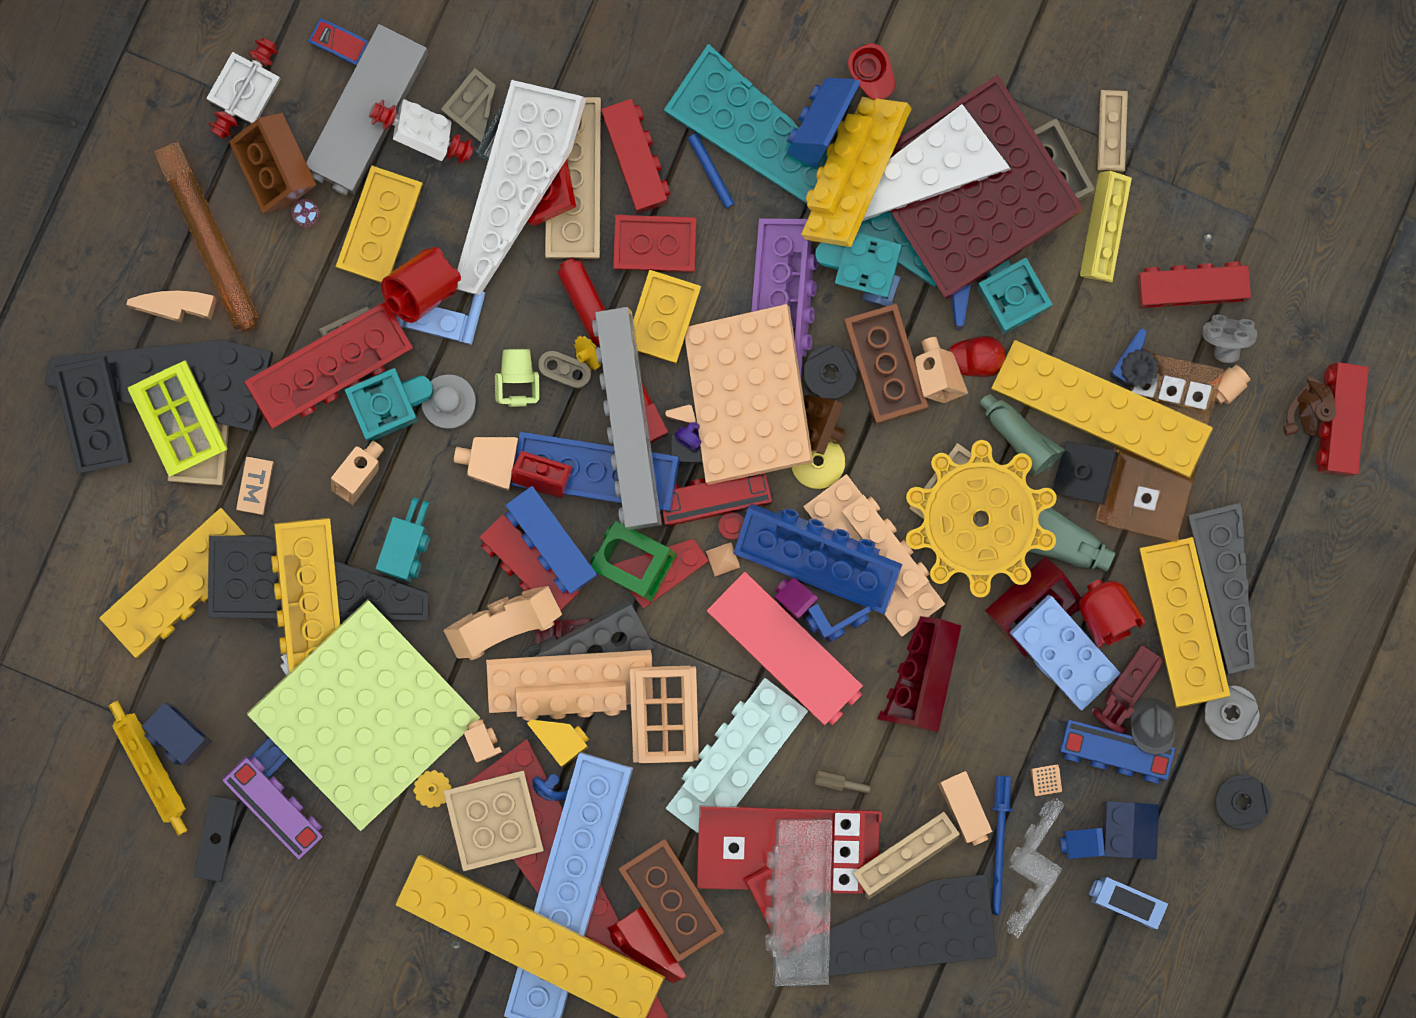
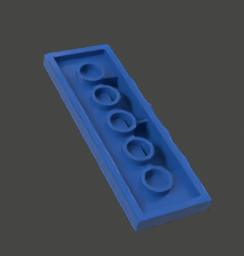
[733,504,903,614]

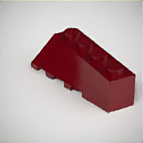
[877,616,962,732]

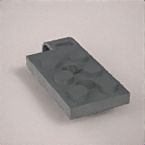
[520,600,654,658]

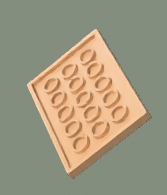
[685,304,813,485]

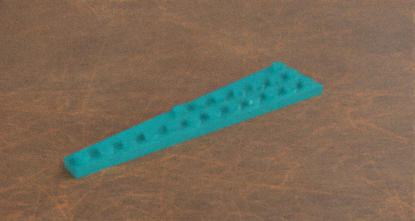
[664,44,937,288]

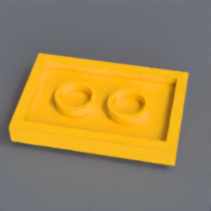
[633,270,701,364]

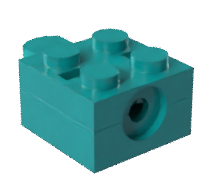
[815,233,902,298]
[976,258,1053,335]
[344,368,434,442]
[375,497,431,583]

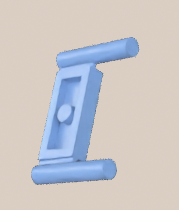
[395,292,485,345]

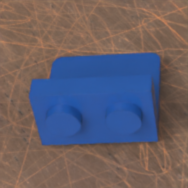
[805,604,872,642]

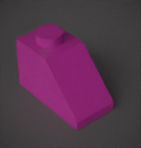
[774,578,818,621]

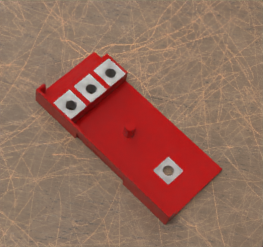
[697,805,882,894]

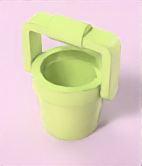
[495,349,539,407]

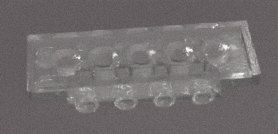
[765,818,833,986]

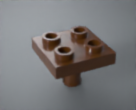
[804,395,845,455]

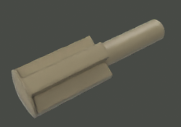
[814,770,871,794]

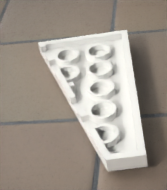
[863,104,1011,221]

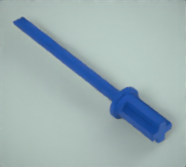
[991,776,1013,915]

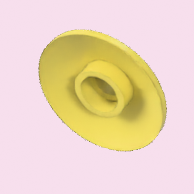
[791,441,845,489]

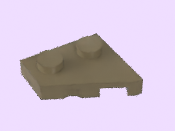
[441,68,496,143]

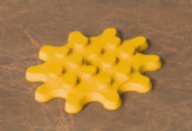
[906,440,1057,598]

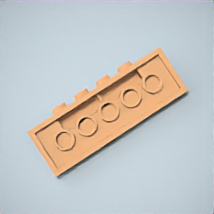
[803,474,945,637]
[486,650,653,721]

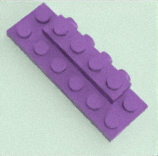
[751,218,819,378]

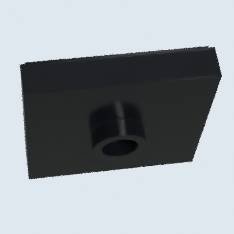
[1053,441,1119,505]

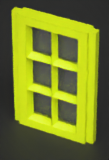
[128,360,228,477]

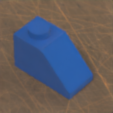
[1060,828,1105,859]

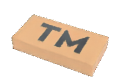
[236,457,274,515]

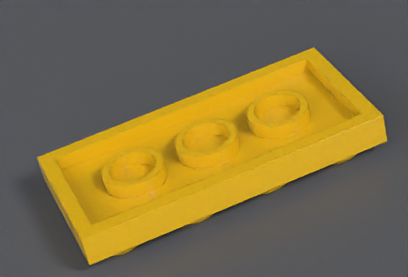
[336,165,423,283]

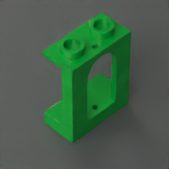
[591,520,677,602]

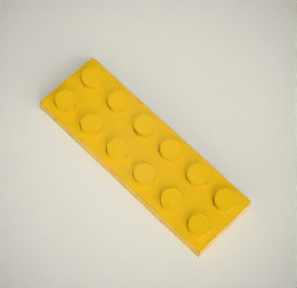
[1139,537,1230,708]

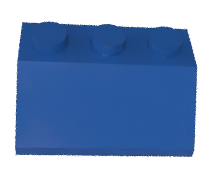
[786,78,860,168]

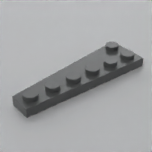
[1187,503,1255,675]

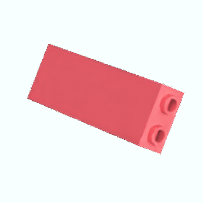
[707,572,863,726]

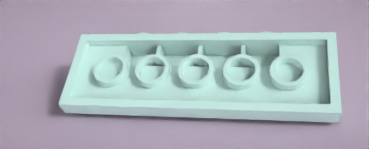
[666,678,808,833]

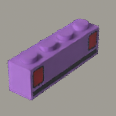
[222,755,323,859]

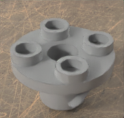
[1202,314,1257,363]
[421,375,476,429]

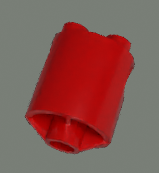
[381,246,461,323]

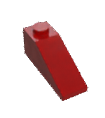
[607,907,686,983]

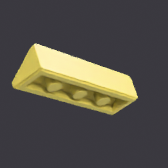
[1080,171,1132,282]

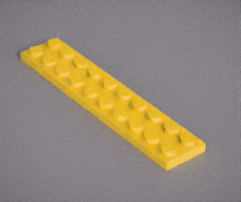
[396,855,665,1018]

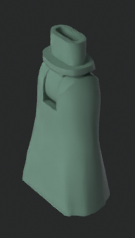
[979,394,1065,477]
[1028,507,1116,572]

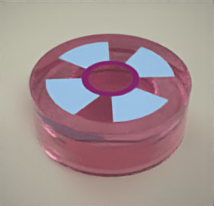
[292,199,319,227]

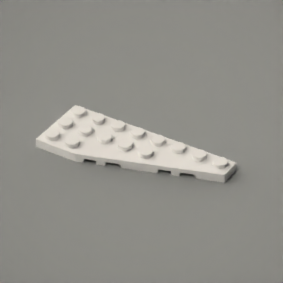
[457,80,586,295]

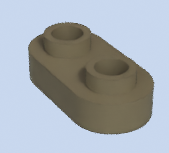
[538,351,591,389]

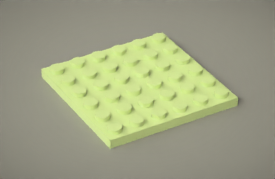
[247,600,480,831]

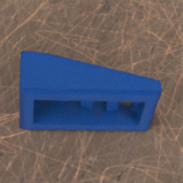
[951,284,971,330]
[1109,328,1147,387]

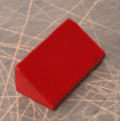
[511,451,572,498]

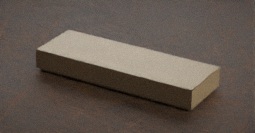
[1097,90,1128,172]

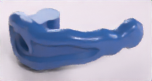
[532,774,568,801]

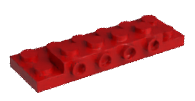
[244,302,413,429]

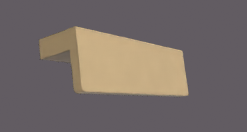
[853,812,960,900]

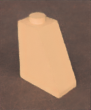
[938,771,992,846]

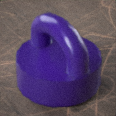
[674,422,702,451]

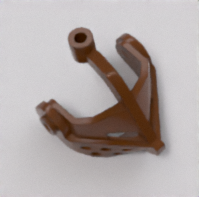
[1283,377,1336,436]

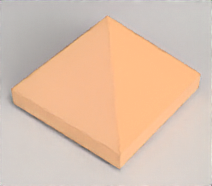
[706,542,740,577]

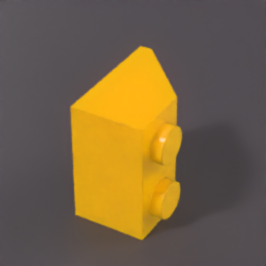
[527,720,589,768]

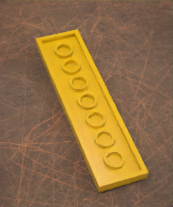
[991,340,1213,478]

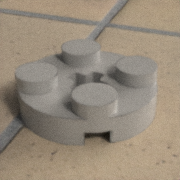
[1204,686,1260,740]

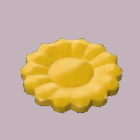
[574,336,601,370]
[413,770,451,808]

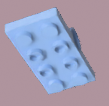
[1009,595,1120,711]

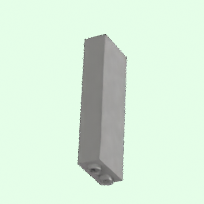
[306,24,429,195]

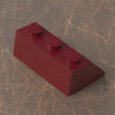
[985,556,1081,657]

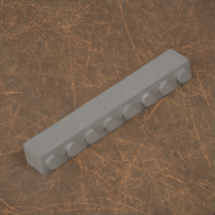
[592,307,662,530]

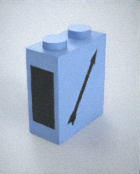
[1089,877,1168,929]

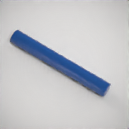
[687,133,735,209]

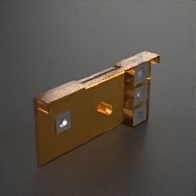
[1095,348,1224,542]

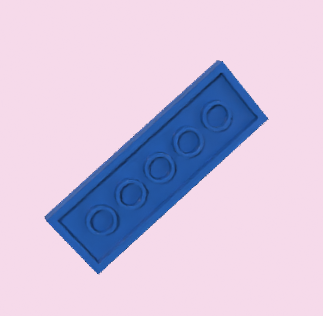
[511,432,680,512]

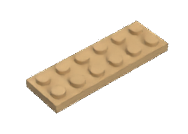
[545,97,601,259]

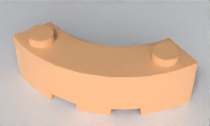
[443,586,562,660]

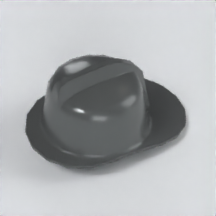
[1131,698,1175,755]

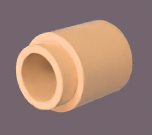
[1210,365,1250,405]

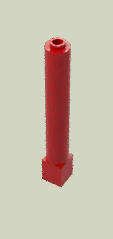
[557,258,668,444]

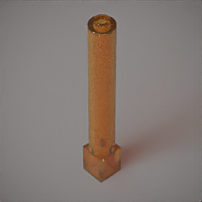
[153,141,259,332]

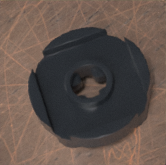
[804,345,858,400]
[1215,774,1271,829]

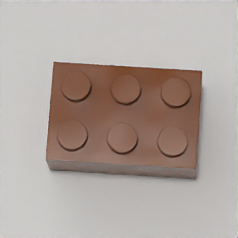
[229,113,316,214]

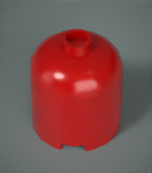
[1079,579,1146,649]

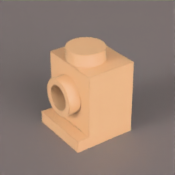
[464,719,503,763]

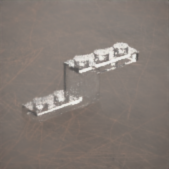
[1006,799,1065,938]

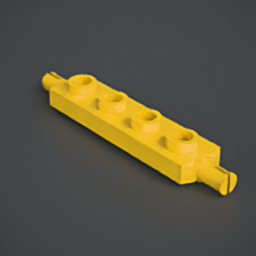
[108,701,188,836]

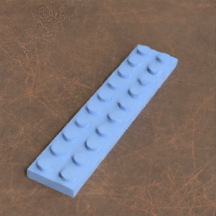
[504,752,633,1018]

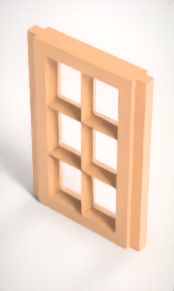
[630,666,699,763]

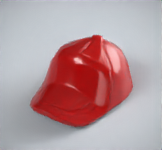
[848,43,895,100]
[949,336,1006,377]

